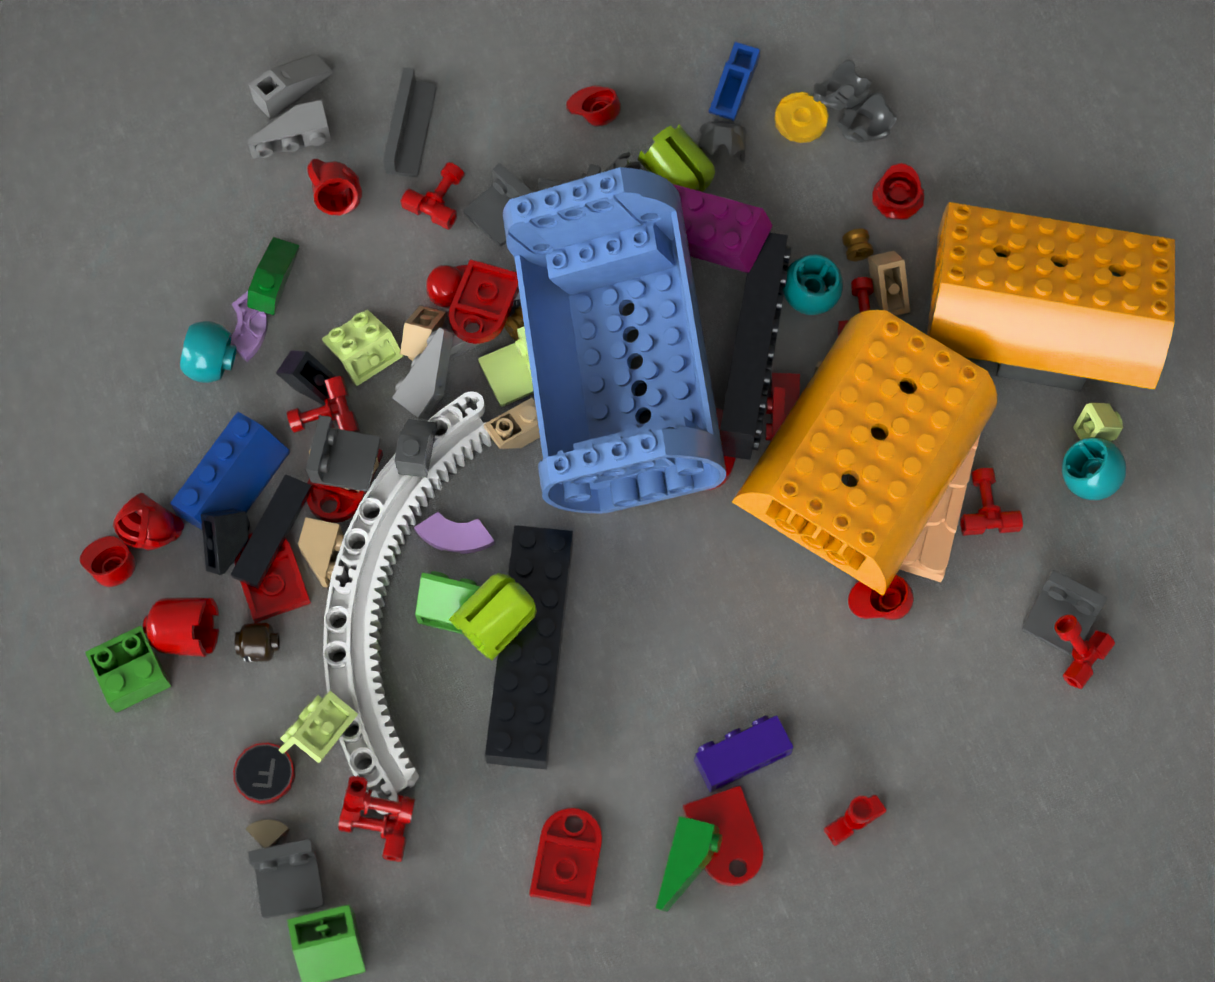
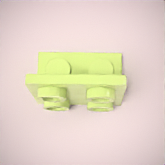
[322,310,403,386]
[478,326,534,407]
[279,691,358,763]

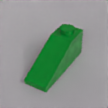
[247,237,300,315]
[656,816,722,912]

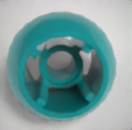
[783,254,843,315]
[180,321,237,383]
[1062,437,1127,501]

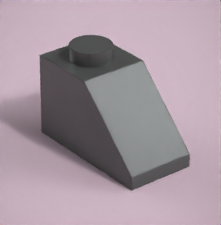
[394,419,437,478]

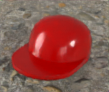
[566,86,621,127]
[426,265,467,308]
[80,536,136,587]
[848,575,914,620]

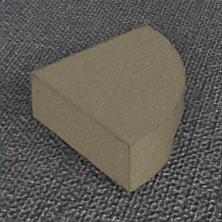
[245,819,290,848]

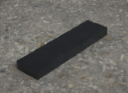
[231,474,313,589]

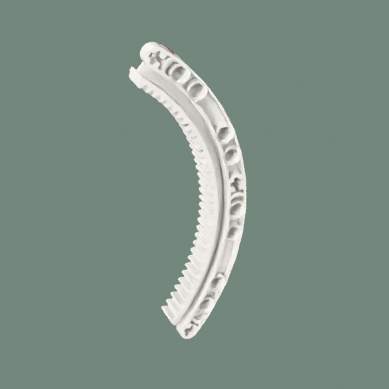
[323,391,491,814]

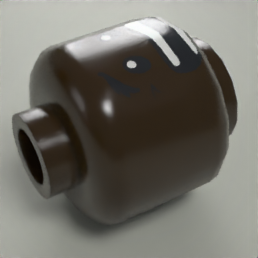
[235,623,280,662]

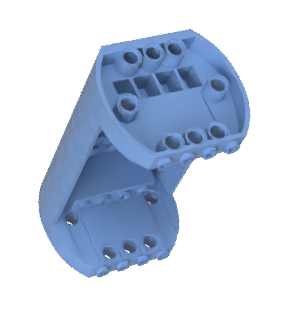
[503,167,726,513]

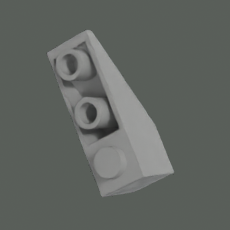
[249,53,333,119]
[247,100,332,159]
[392,327,454,419]

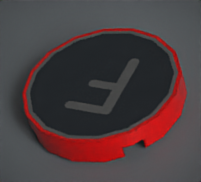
[233,743,295,805]

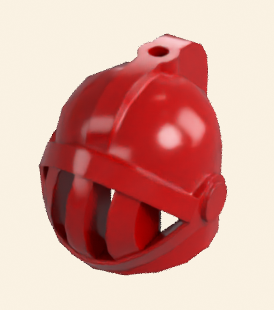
[307,158,362,215]
[113,493,184,551]

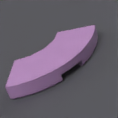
[231,291,267,362]
[414,512,495,554]

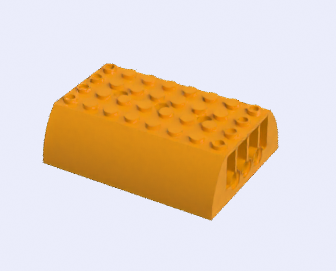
[927,202,1175,390]
[732,310,997,595]

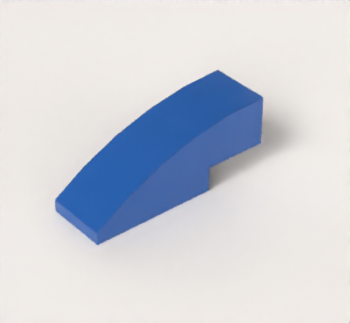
[709,42,760,121]

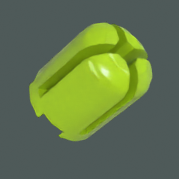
[638,124,715,192]
[449,573,537,661]

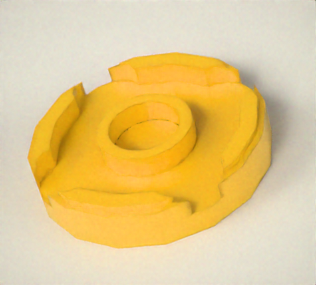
[774,92,828,143]

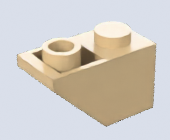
[484,397,540,449]
[298,517,344,588]

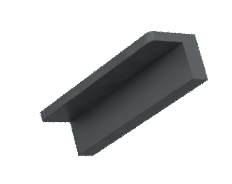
[383,67,437,178]

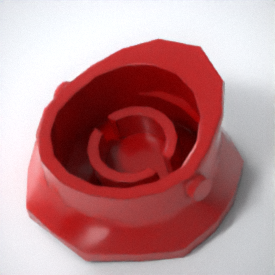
[873,163,924,220]

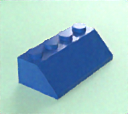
[170,411,290,530]

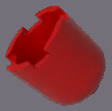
[143,598,219,657]

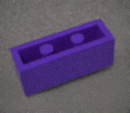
[694,715,794,793]

